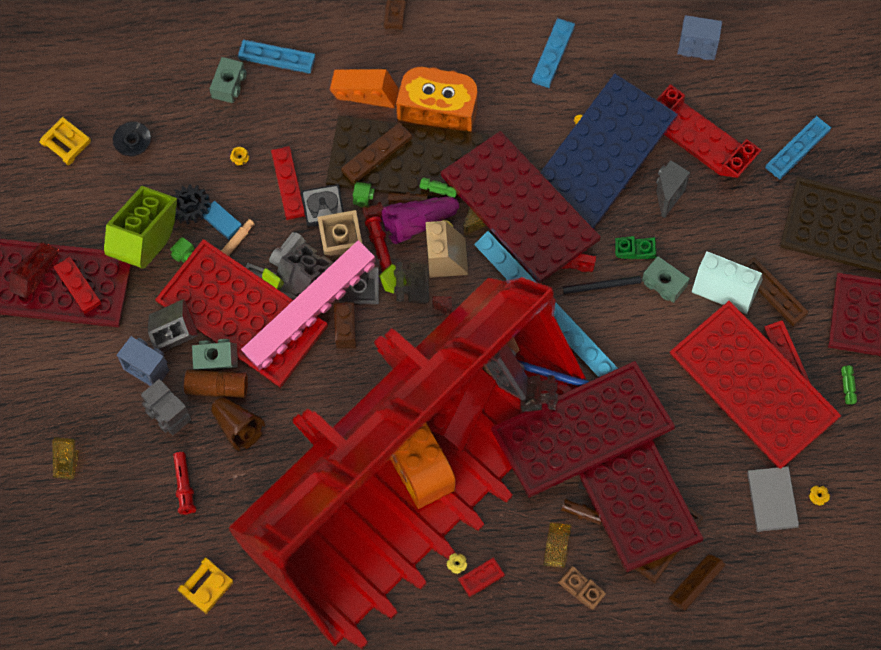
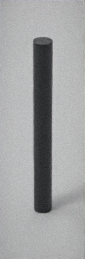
[562,276,641,294]

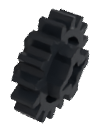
[170,184,211,225]

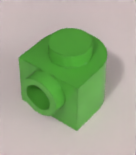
[353,182,375,207]
[170,237,195,263]

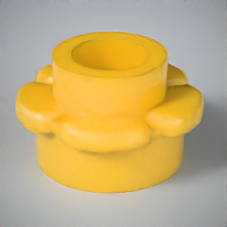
[230,147,249,165]
[809,486,830,505]

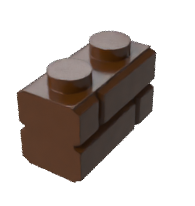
[334,302,356,349]

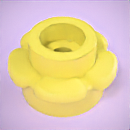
[447,553,467,574]

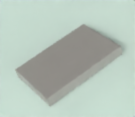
[747,467,799,532]

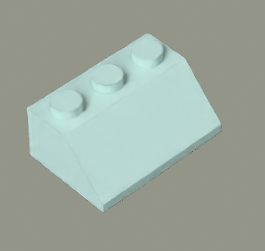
[692,251,763,315]

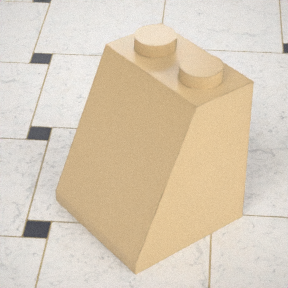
[426,221,468,278]

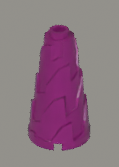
[382,197,459,244]

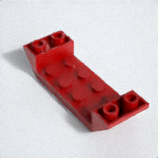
[656,84,762,178]

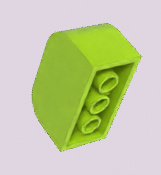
[104,186,177,269]

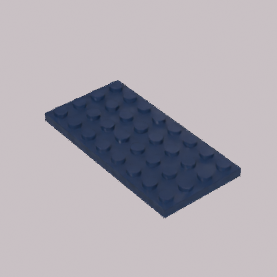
[540,73,678,229]

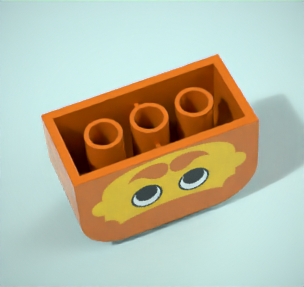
[396,67,477,132]
[390,423,455,509]

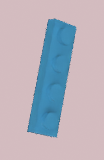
[532,18,575,88]
[238,40,315,74]
[766,116,831,180]

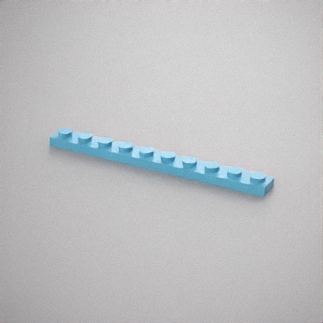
[474,231,618,377]

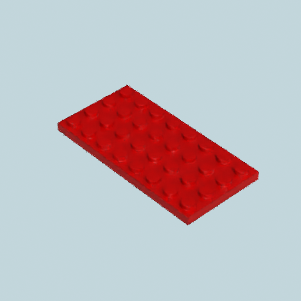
[155,239,328,388]
[670,301,841,469]

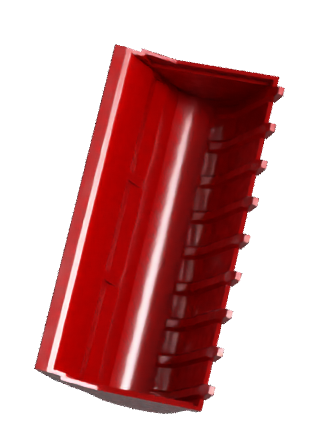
[229,277,586,649]

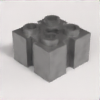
[276,242,334,293]
[141,379,191,435]

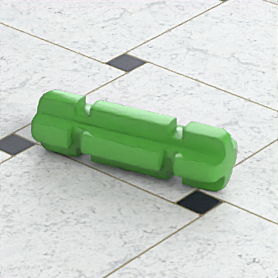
[420,178,457,198]
[841,365,857,405]

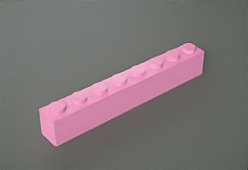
[241,240,376,370]

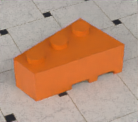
[330,69,399,109]

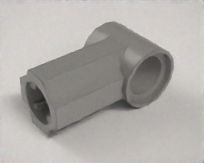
[269,232,306,267]

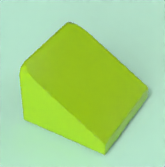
[379,264,407,293]
[262,269,284,290]

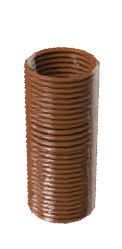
[184,369,248,398]

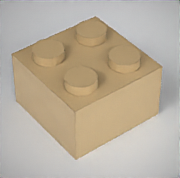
[317,210,362,261]

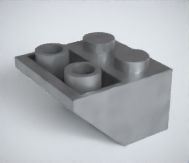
[148,299,198,351]

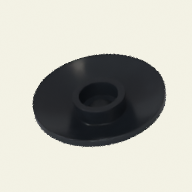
[113,122,151,156]

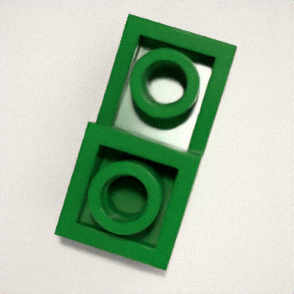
[615,236,657,259]

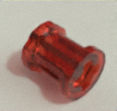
[362,201,383,221]

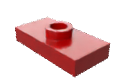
[458,557,505,598]

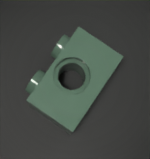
[210,57,246,103]
[642,256,690,303]
[192,339,238,371]

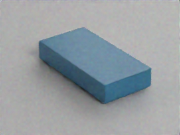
[203,201,242,240]

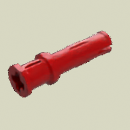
[364,217,392,272]
[173,452,197,515]

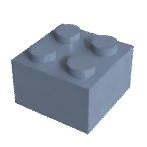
[678,15,722,60]
[117,336,170,386]

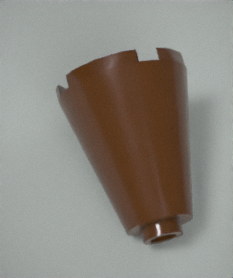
[211,398,265,451]

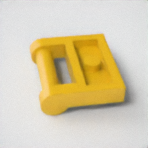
[40,117,91,165]
[177,558,234,614]

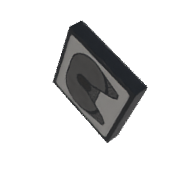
[301,184,344,228]

